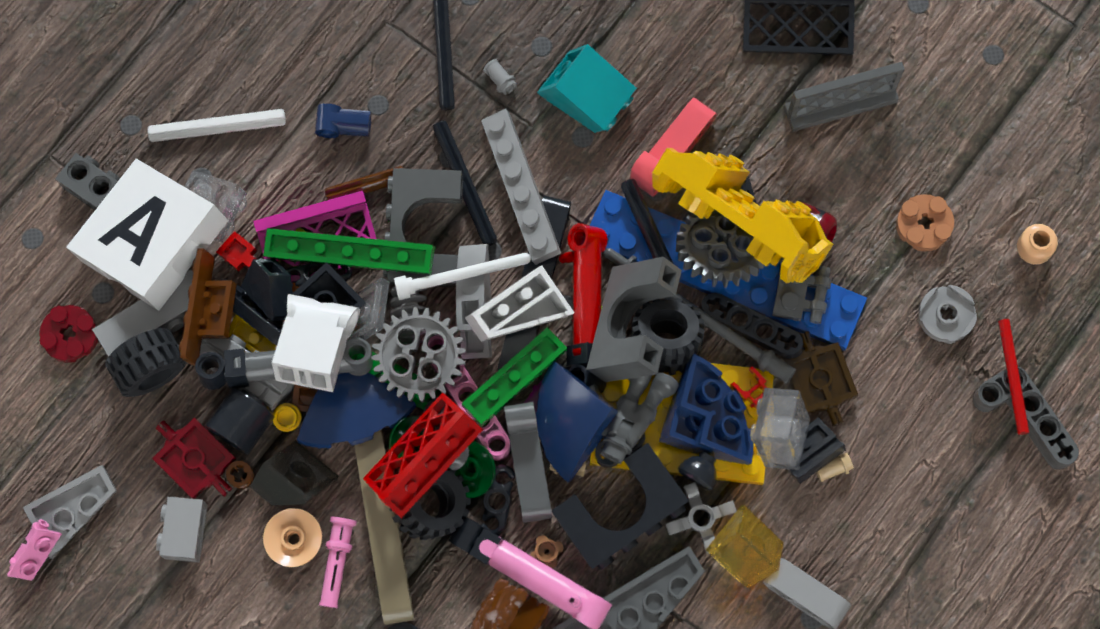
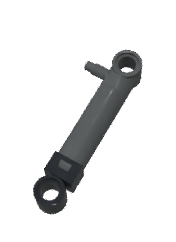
[195,338,373,390]

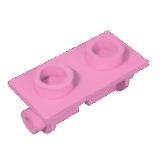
[7,519,62,581]

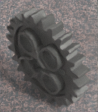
[675,211,764,288]

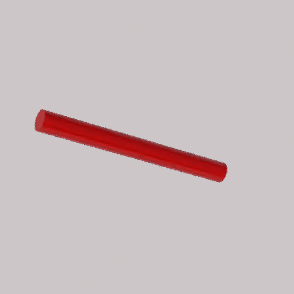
[998,319,1029,435]

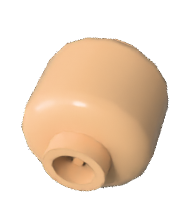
[1017,224,1058,265]

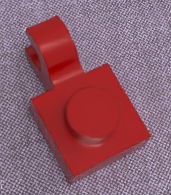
[216,231,257,272]

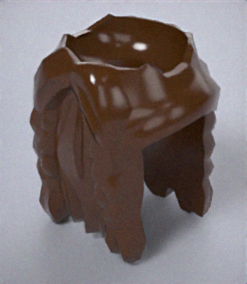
[470,578,549,629]

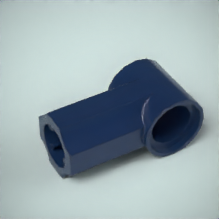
[315,103,371,138]

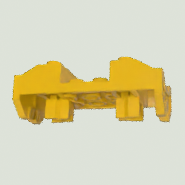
[652,148,834,283]

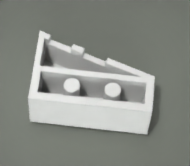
[465,265,574,342]

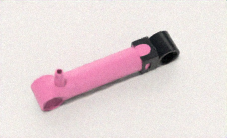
[448,517,612,629]

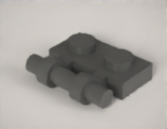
[772,259,832,324]

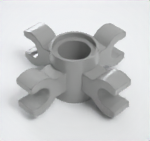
[665,482,737,554]

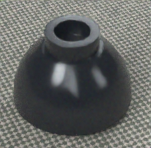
[678,451,717,490]

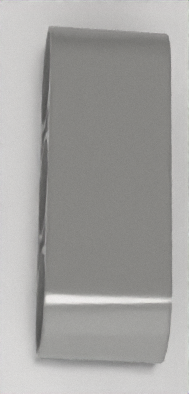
[763,558,851,629]

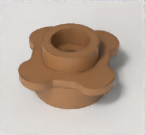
[530,535,564,569]

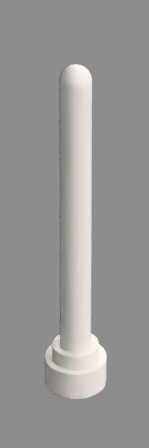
[394,253,531,301]

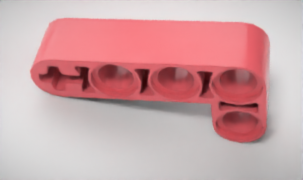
[630,98,717,197]

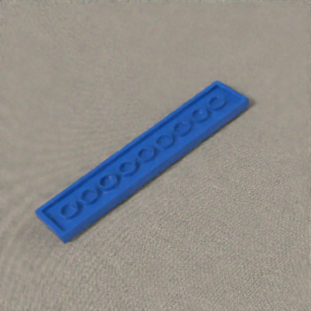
[590,190,867,351]

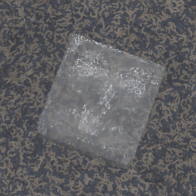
[751,388,810,470]

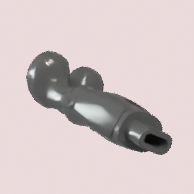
[601,373,679,464]

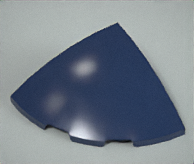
[659,354,754,465]
[536,361,618,483]
[297,372,416,448]

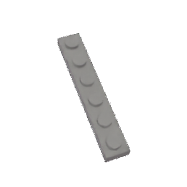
[481,109,561,265]

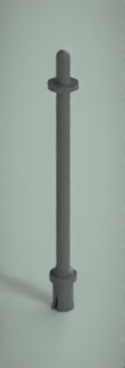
[604,248,797,385]

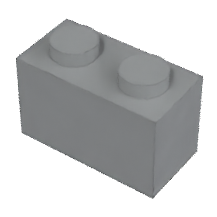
[156,497,208,563]

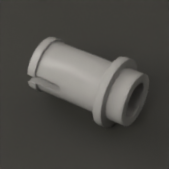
[483,59,517,95]

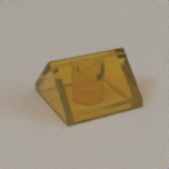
[706,505,783,588]

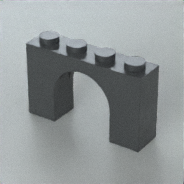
[383,168,464,287]
[586,257,682,382]

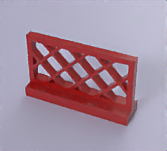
[363,393,483,518]

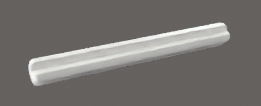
[148,109,286,142]

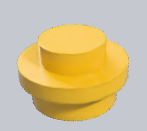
[273,403,302,432]

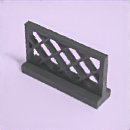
[784,62,905,132]

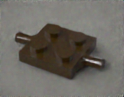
[784,331,858,426]

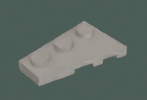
[23,465,117,559]

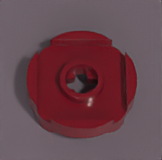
[39,305,98,363]

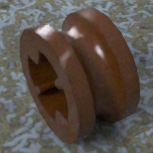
[226,461,254,489]

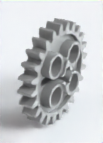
[371,307,466,402]

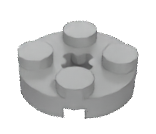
[917,285,977,344]

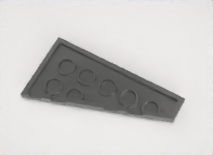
[553,546,705,629]

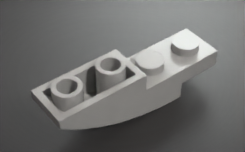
[456,244,492,359]

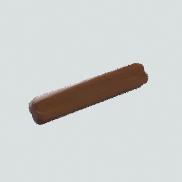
[325,166,404,200]

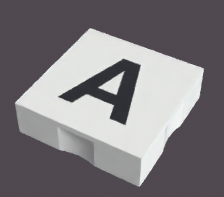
[66,159,229,311]

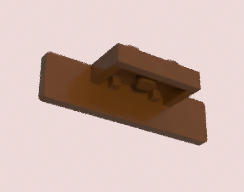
[179,248,237,366]

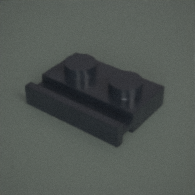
[773,417,846,484]

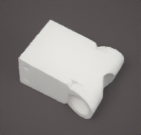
[272,294,360,392]

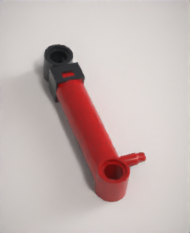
[559,223,608,394]

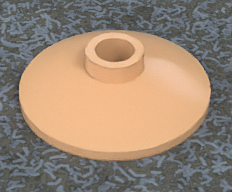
[263,508,322,567]

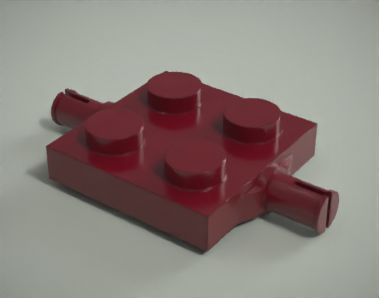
[152,418,236,499]

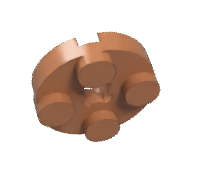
[896,194,954,252]

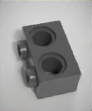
[55,153,120,211]

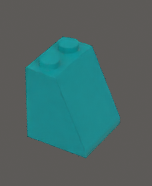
[537,44,637,133]

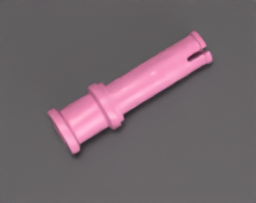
[319,517,357,608]

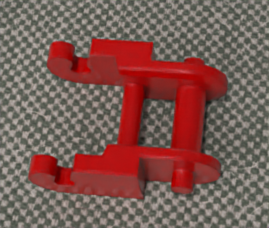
[730,366,773,410]

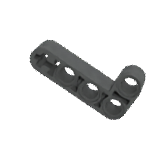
[973,367,1079,470]
[504,402,552,523]

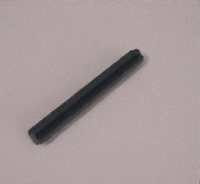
[433,0,455,111]
[433,120,497,246]

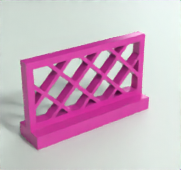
[253,191,376,283]

